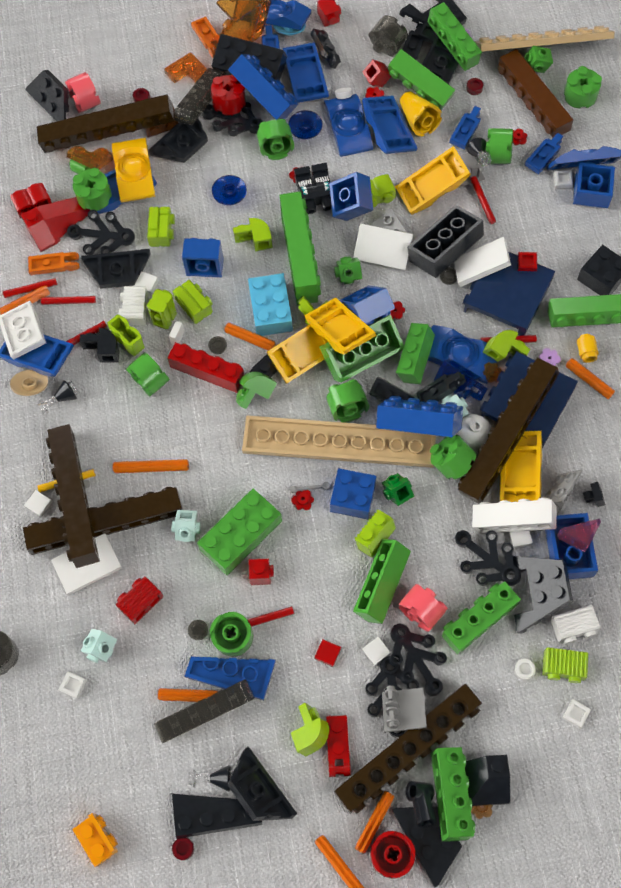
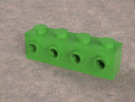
[428,2,482,71]
[388,49,455,111]
[547,294,621,328]
[353,539,411,624]
[442,581,521,655]
[431,747,475,841]

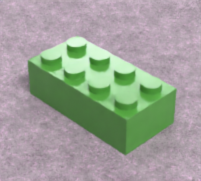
[319,315,404,383]
[197,488,282,576]

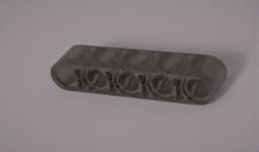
[174,68,226,125]
[154,679,255,743]

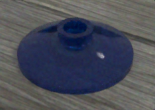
[288,110,323,139]
[212,175,247,205]

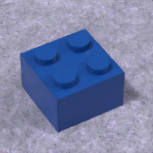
[573,162,615,208]
[329,172,374,221]
[182,238,224,278]
[330,468,377,520]

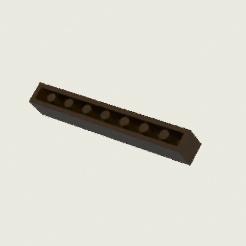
[37,94,175,153]
[458,358,559,504]
[46,424,100,568]
[23,487,183,555]

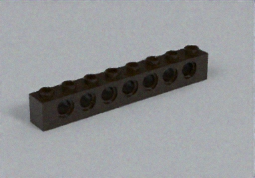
[334,683,482,814]

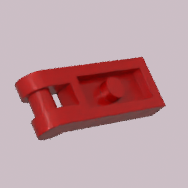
[326,715,351,777]

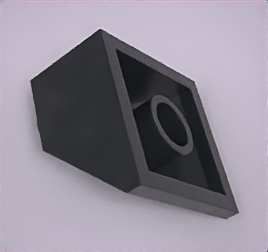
[465,755,510,806]

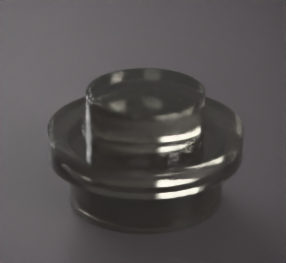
[440,267,457,285]
[208,336,227,354]
[188,620,208,640]

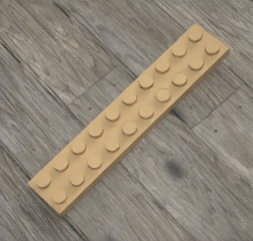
[242,416,436,468]

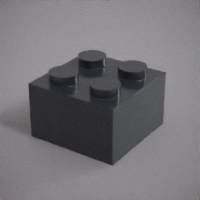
[577,244,621,295]

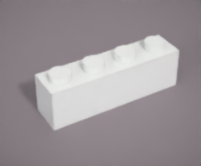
[472,498,556,534]

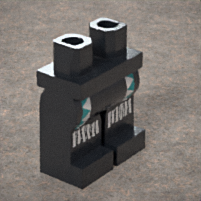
[294,162,332,214]

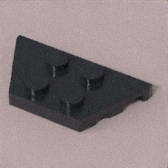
[25,70,69,121]
[148,109,208,163]
[81,249,151,289]
[227,746,297,821]
[392,806,462,888]

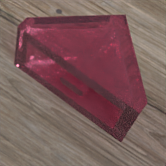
[557,519,601,552]

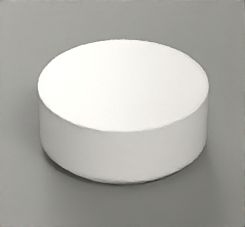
[335,88,352,99]
[514,659,536,681]

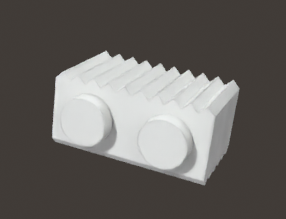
[119,286,148,326]
[550,605,601,644]

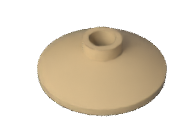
[10,370,48,396]

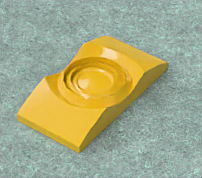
[112,138,156,203]
[395,146,471,215]
[304,297,376,355]
[266,324,328,384]
[500,431,542,502]

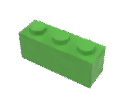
[396,323,435,384]

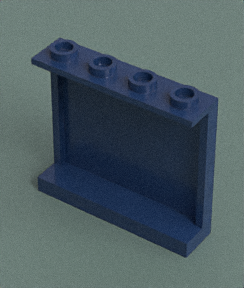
[462,251,555,336]
[480,351,578,449]

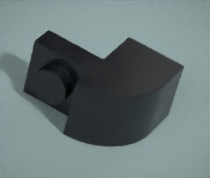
[80,328,120,363]

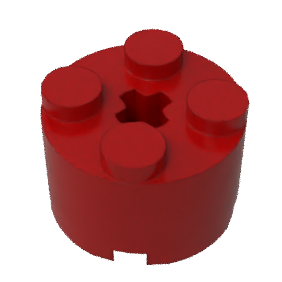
[211,75,246,115]
[370,831,415,879]

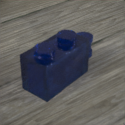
[434,358,488,401]

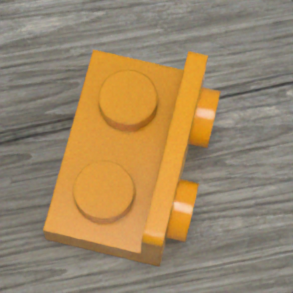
[72,813,118,867]

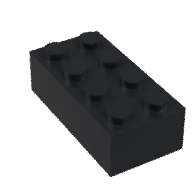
[211,34,287,81]
[407,205,484,278]

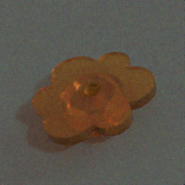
[483,362,502,383]
[471,805,493,819]

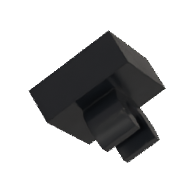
[583,482,606,507]

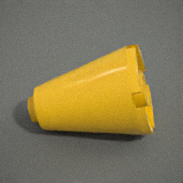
[400,92,442,136]

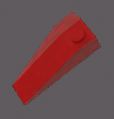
[21,197,90,252]

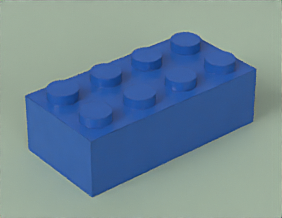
[228,54,299,120]
[376,396,463,437]

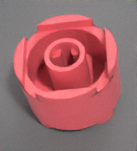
[65,72,101,113]
[398,584,448,632]

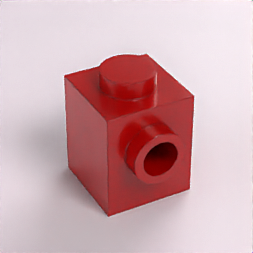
[317,0,341,27]
[362,59,391,87]
[249,559,274,585]

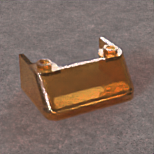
[209,0,271,49]

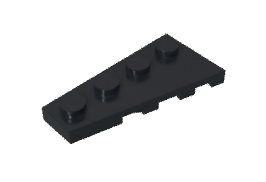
[172,794,263,839]

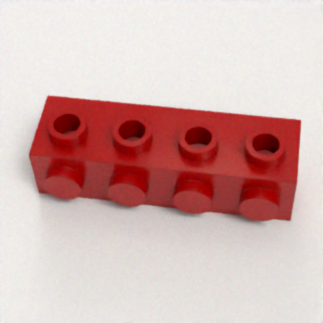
[167,342,244,393]

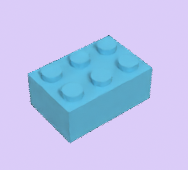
[248,273,293,336]

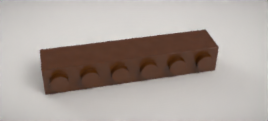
[498,49,574,138]

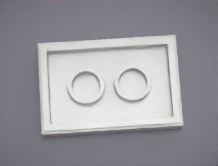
[353,224,413,270]
[454,237,511,287]
[0,301,46,360]
[51,533,122,596]

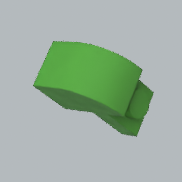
[236,372,277,409]

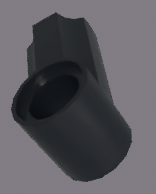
[405,781,436,827]

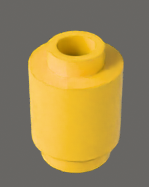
[576,334,599,363]

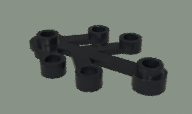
[202,102,263,136]
[67,210,135,255]
[455,530,521,586]
[389,624,447,697]
[365,656,419,738]

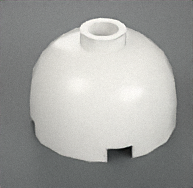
[455,414,492,453]

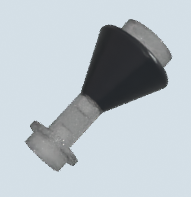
[468,138,491,166]
[37,380,79,413]
[188,765,234,792]

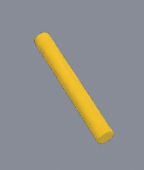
[37,469,96,493]

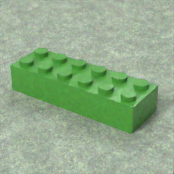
[279,191,321,305]

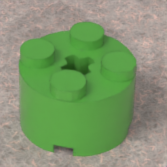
[564,66,602,109]
[257,119,294,160]
[486,128,513,164]
[73,168,112,211]
[126,352,170,397]
[326,379,370,423]
[430,435,476,479]
[210,612,254,657]

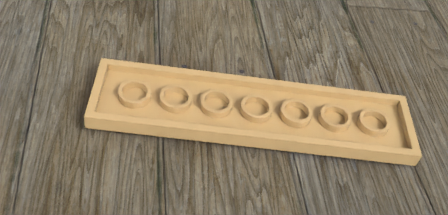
[475,26,615,52]

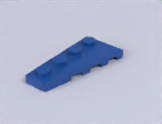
[185,657,276,701]

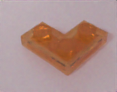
[164,52,211,85]
[67,146,113,169]

